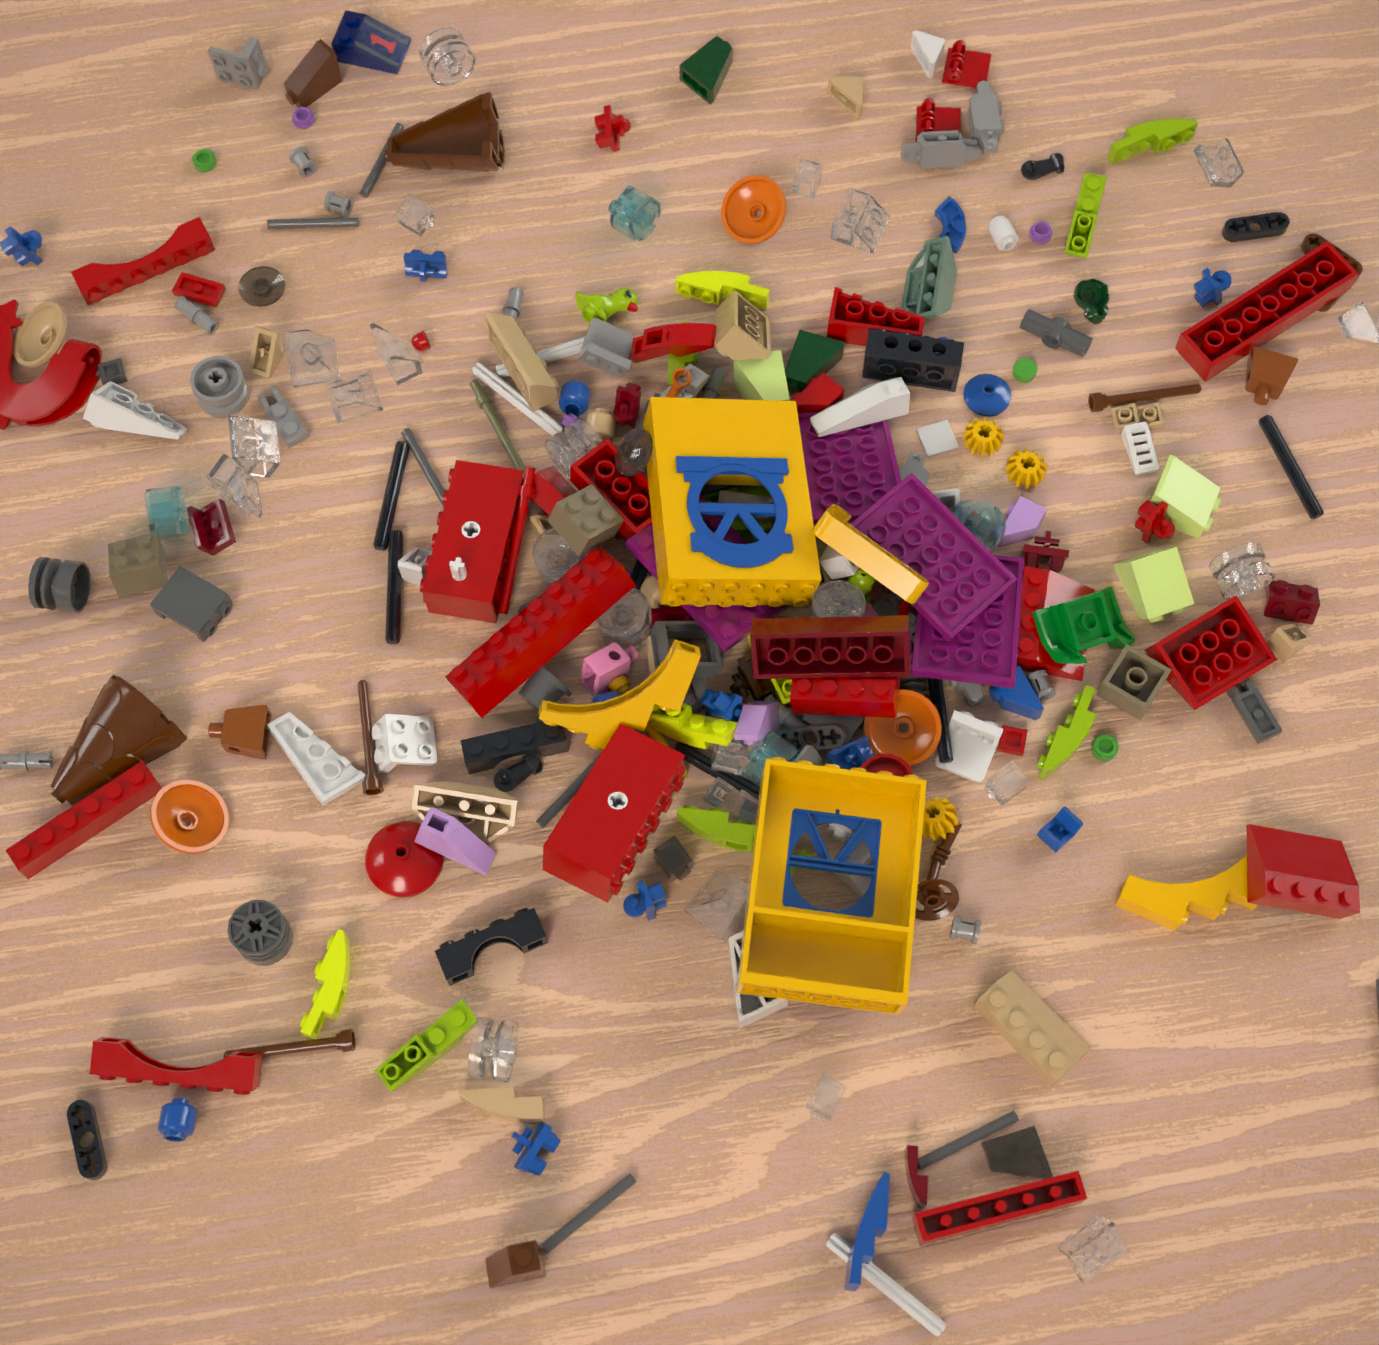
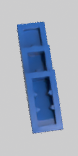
[844,1173,890,1291]

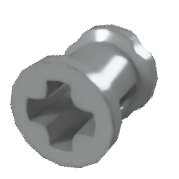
[289,147,318,178]
[324,191,353,217]
[1026,670,1056,702]
[950,916,981,944]

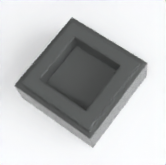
[98,358,128,385]

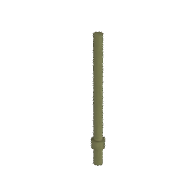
[470,379,526,475]

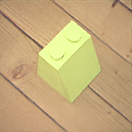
[733,350,790,401]
[1150,455,1221,539]
[1113,547,1194,623]

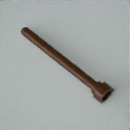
[1088,384,1202,412]
[358,680,384,796]
[224,1029,356,1058]

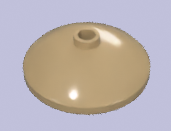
[14,302,68,368]

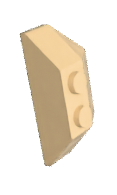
[411,781,518,844]

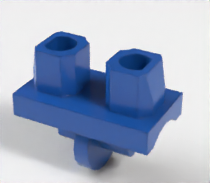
[0,226,43,266]
[403,250,447,282]
[1194,267,1232,308]
[699,689,743,722]
[826,736,875,770]
[623,881,667,921]
[511,1123,561,1176]

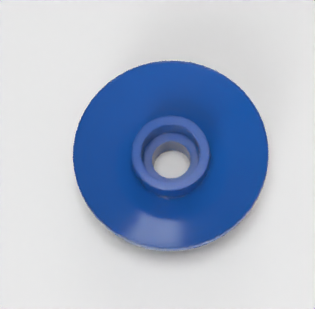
[963,374,1011,417]

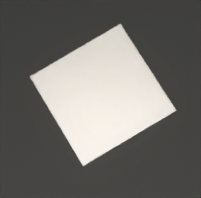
[917,420,959,456]

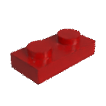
[172,272,226,308]

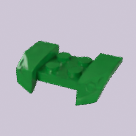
[1032,586,1135,664]

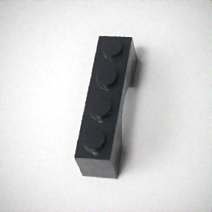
[460,721,569,774]
[435,908,548,986]

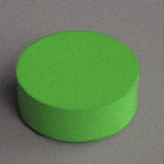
[192,149,217,172]
[1012,358,1037,383]
[1091,734,1119,761]

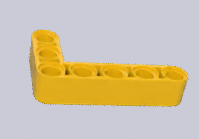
[812,504,929,604]

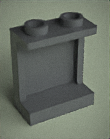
[150,566,233,642]

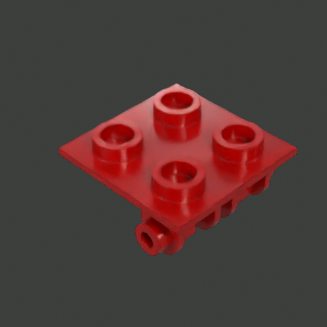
[942,40,992,89]
[915,98,961,142]

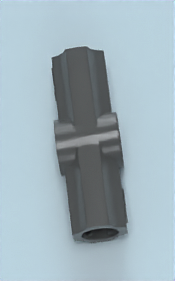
[1020,309,1093,357]

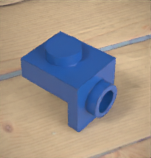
[1036,807,1083,853]

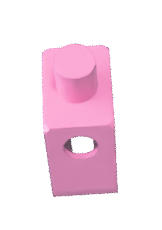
[580,642,639,697]

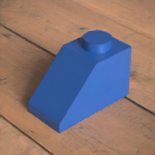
[989,666,1044,720]

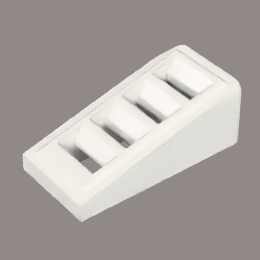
[1121,422,1159,476]

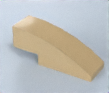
[458,1087,545,1123]

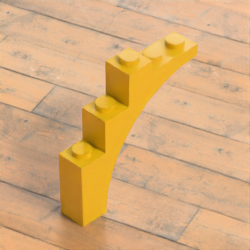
[539,640,701,750]
[1115,825,1271,931]

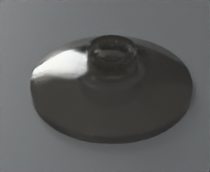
[238,266,285,307]
[615,428,653,477]

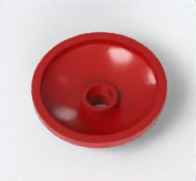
[365,821,444,898]

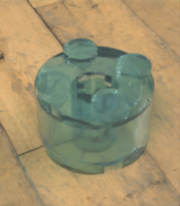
[608,185,661,241]
[145,486,188,537]
[952,499,1006,549]
[743,731,801,785]

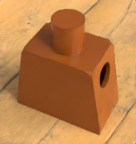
[1245,346,1299,405]
[208,705,272,759]

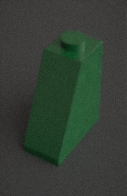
[679,36,733,105]
[785,330,845,393]

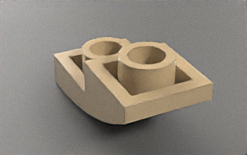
[1111,402,1164,432]

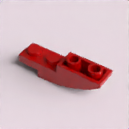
[630,323,717,363]

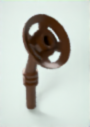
[915,822,962,921]

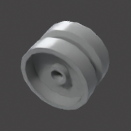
[190,356,250,418]

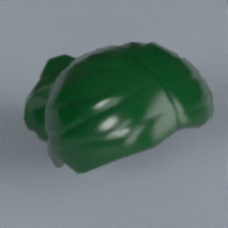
[1073,279,1109,324]

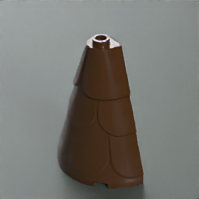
[385,92,505,172]
[50,674,187,806]

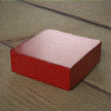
[997,725,1028,756]

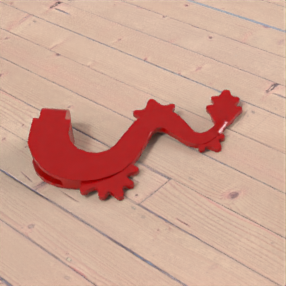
[0,300,102,430]

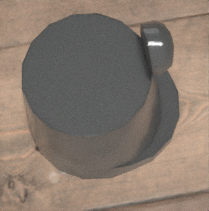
[518,667,572,723]

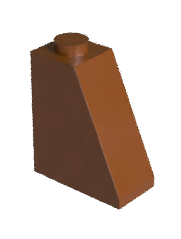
[284,39,342,108]
[485,1240,546,1288]

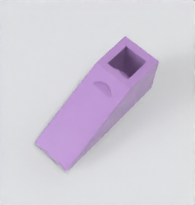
[414,807,497,876]

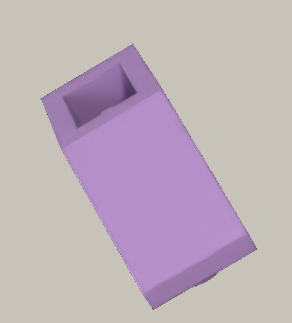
[995,496,1047,547]
[734,700,779,745]

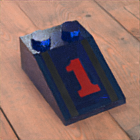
[331,10,411,75]

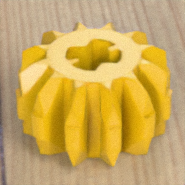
[962,416,1004,459]
[1005,447,1047,490]
[922,796,959,841]

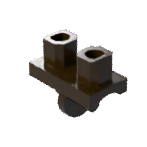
[729,656,775,701]

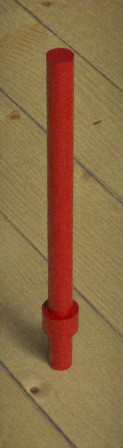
[498,466,536,614]

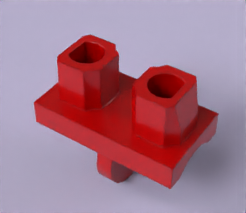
[594,105,631,152]
[1135,500,1175,544]

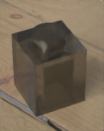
[653,835,693,882]

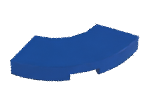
[934,196,967,254]

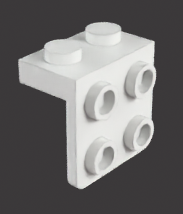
[935,710,1003,783]
[372,714,437,773]

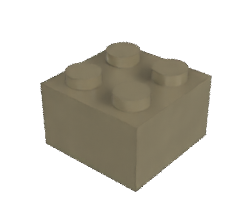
[547,484,624,557]
[108,532,168,598]
[1096,644,1172,721]

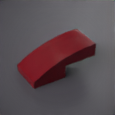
[905,1145,928,1208]

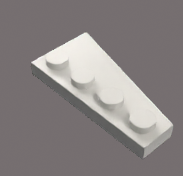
[267,712,366,806]

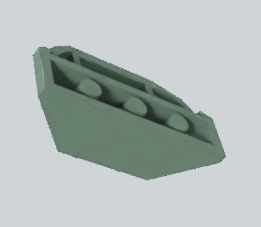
[901,236,957,319]

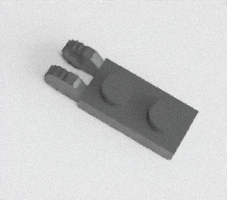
[1226,678,1282,744]

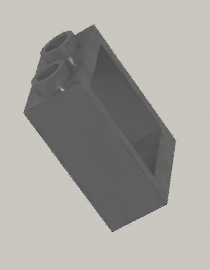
[650,621,724,678]

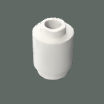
[989,216,1018,251]

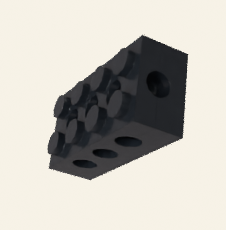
[862,329,964,392]

